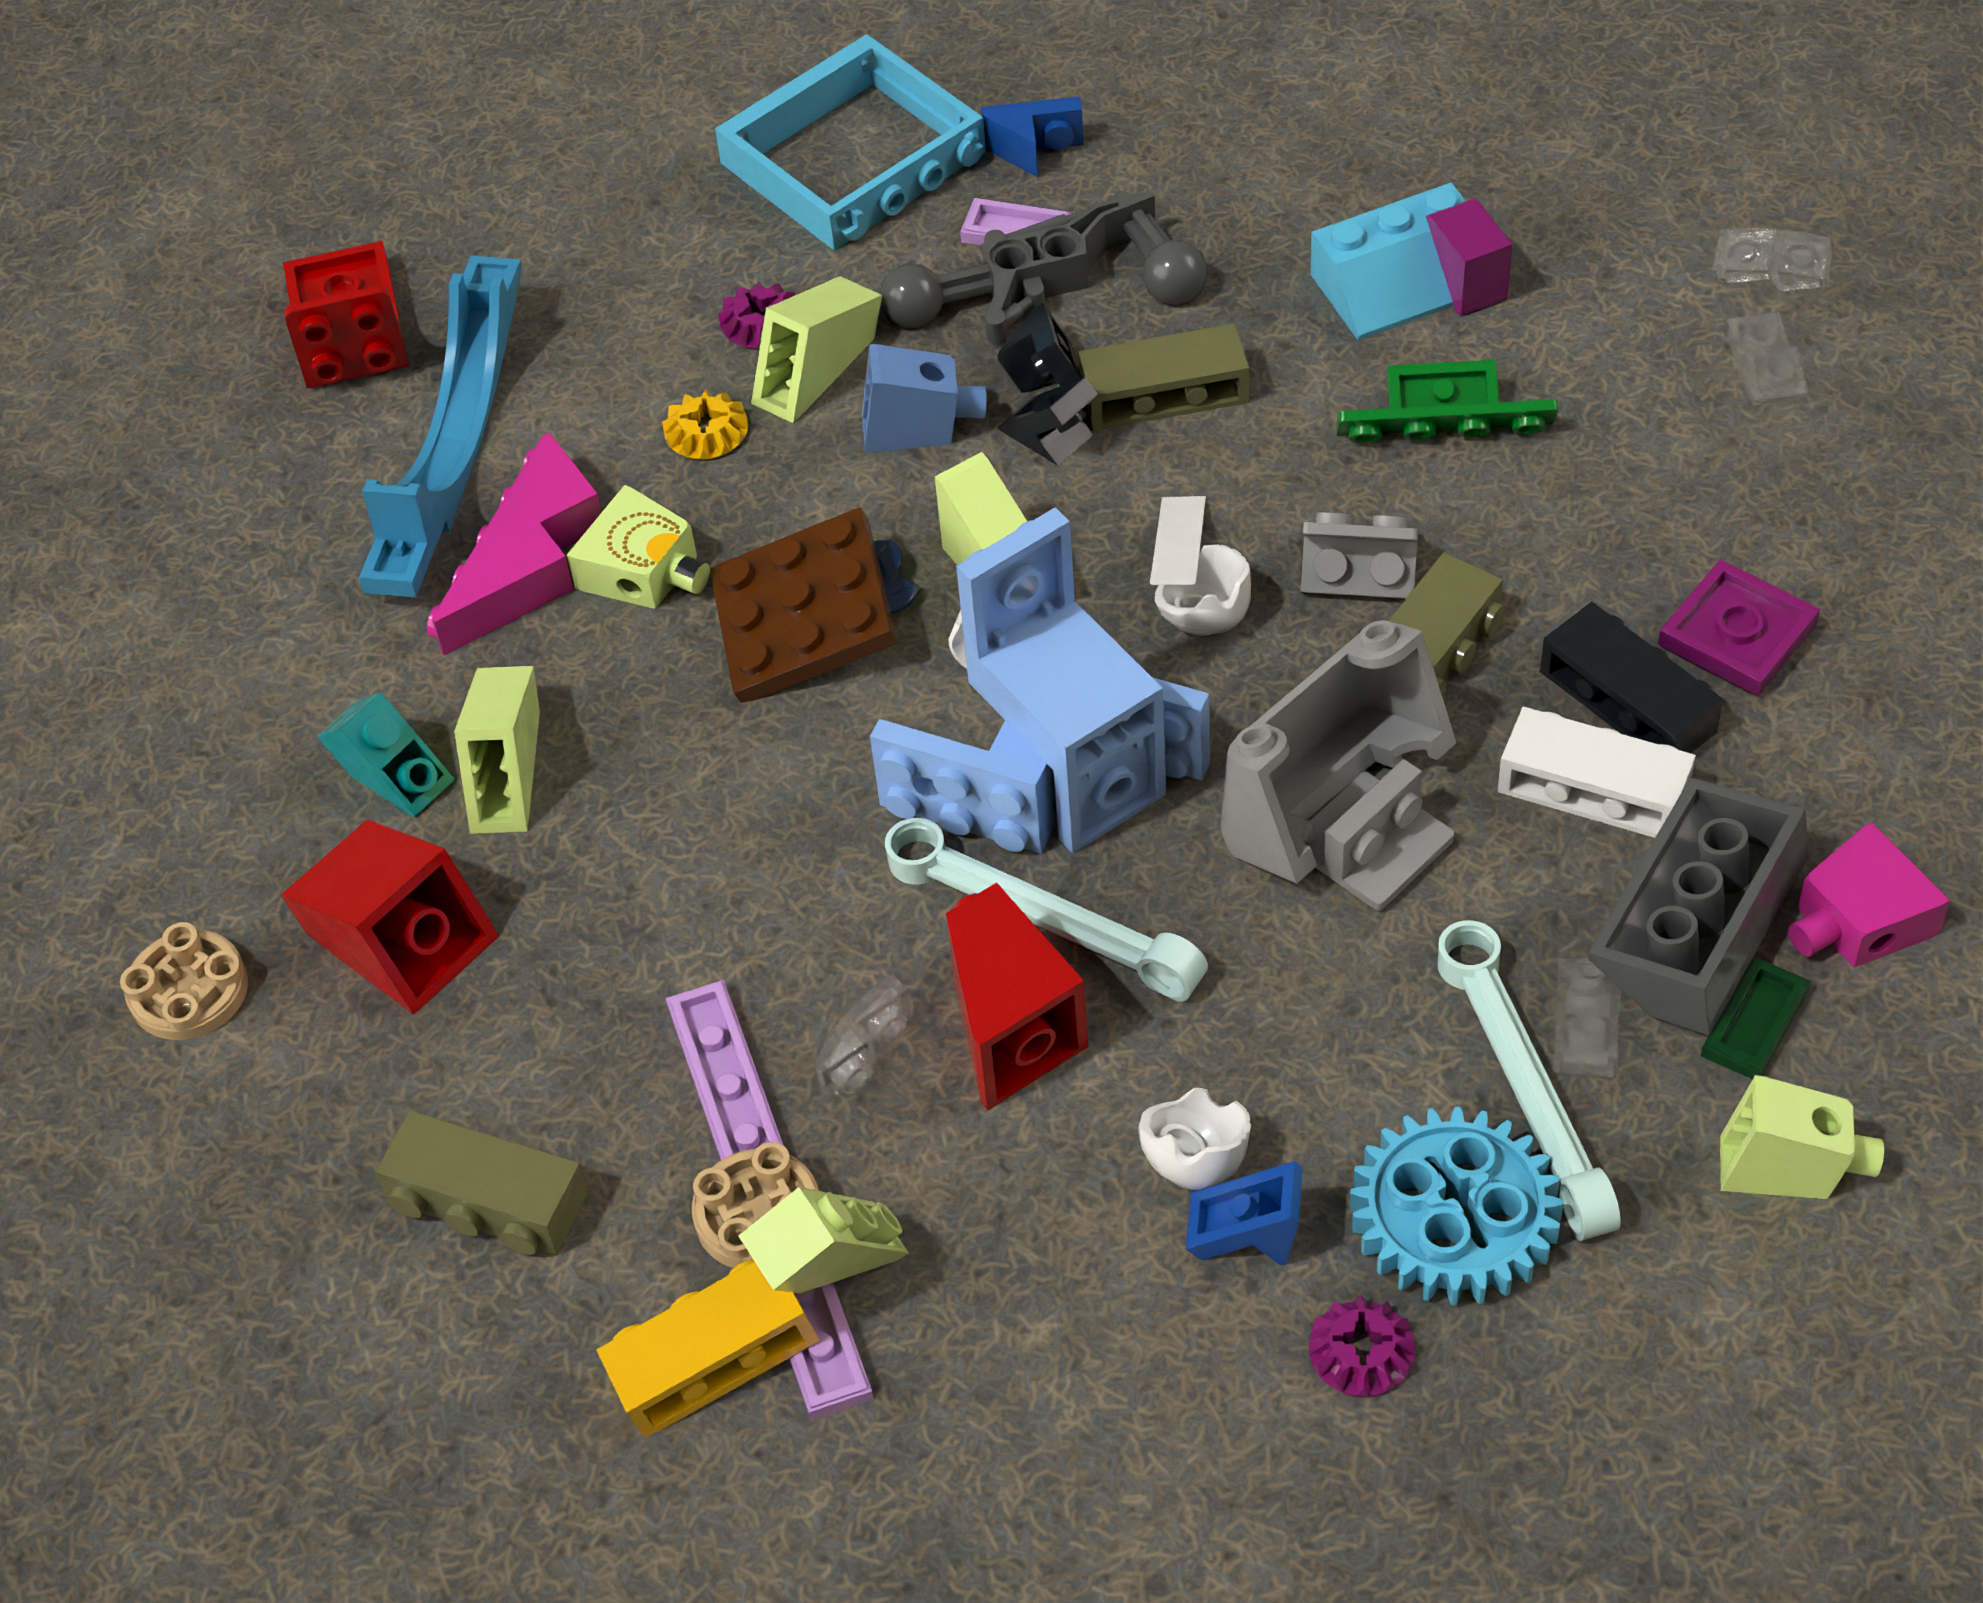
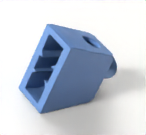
[862,344,986,453]

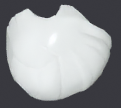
[1155,544,1251,636]
[1138,1088,1251,1191]

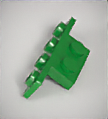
[1336,360,1558,443]

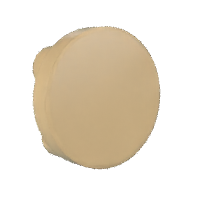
[120,922,248,1040]
[692,1142,819,1268]

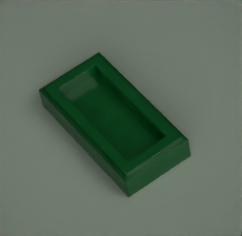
[1700,956,1812,1079]

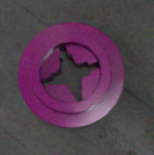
[718,281,795,349]
[1309,1294,1416,1397]

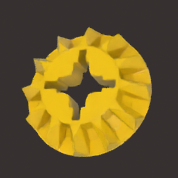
[662,389,748,460]

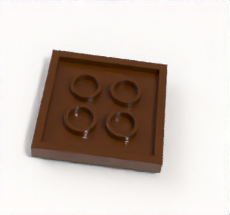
[710,507,898,703]

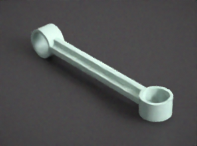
[885,818,1208,1002]
[1437,920,1621,1241]

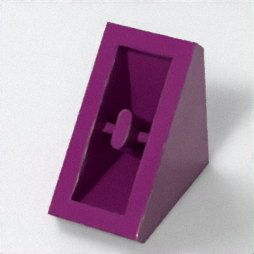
[1426,198,1513,316]

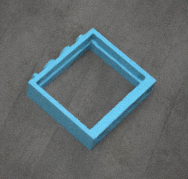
[715,34,986,251]

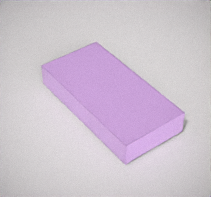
[960,198,1072,246]

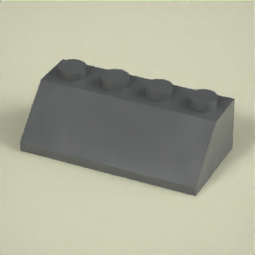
[1588,777,1808,1035]

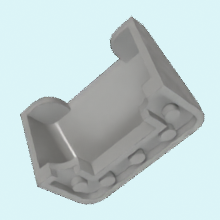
[1220,620,1456,884]

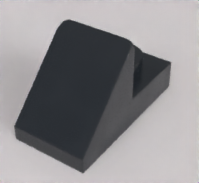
[997,303,1082,393]
[998,377,1098,466]

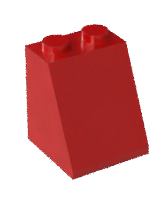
[281,819,499,1015]
[946,882,1089,1110]

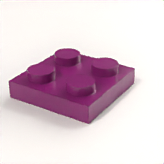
[1658,559,1820,696]

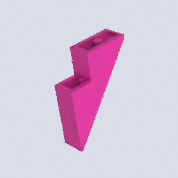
[427,432,602,655]

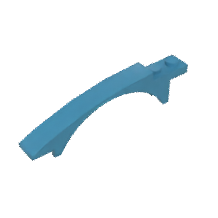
[359,256,522,598]

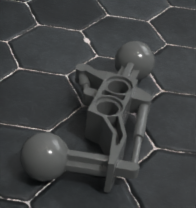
[879,191,1208,343]

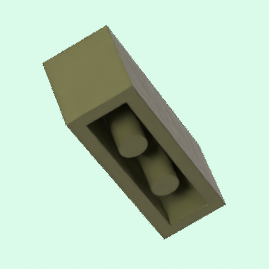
[1078,323,1250,431]
[1388,552,1506,698]
[375,1110,589,1256]

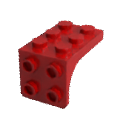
[283,241,410,389]

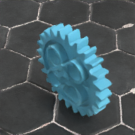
[1350,1107,1563,1305]

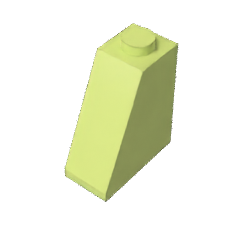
[751,276,882,423]
[935,452,1027,565]
[454,666,540,834]

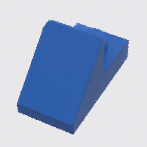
[980,96,1084,177]
[1185,1161,1303,1265]

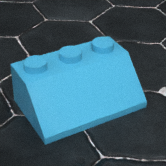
[1311,183,1465,341]

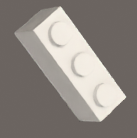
[1498,706,1696,838]

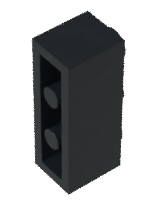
[1540,601,1723,754]

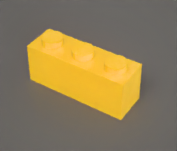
[596,1259,820,1438]

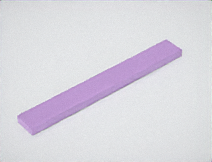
[666,980,874,1421]

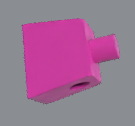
[1788,822,1950,967]

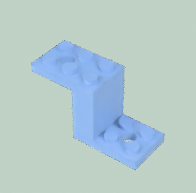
[956,508,1166,854]
[870,677,1210,854]

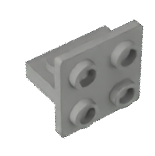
[1300,512,1418,599]
[1309,759,1454,911]

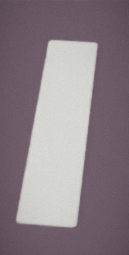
[1150,496,1206,585]

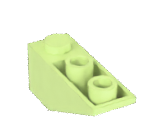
[739,1187,909,1293]

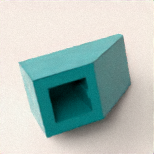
[317,692,455,817]

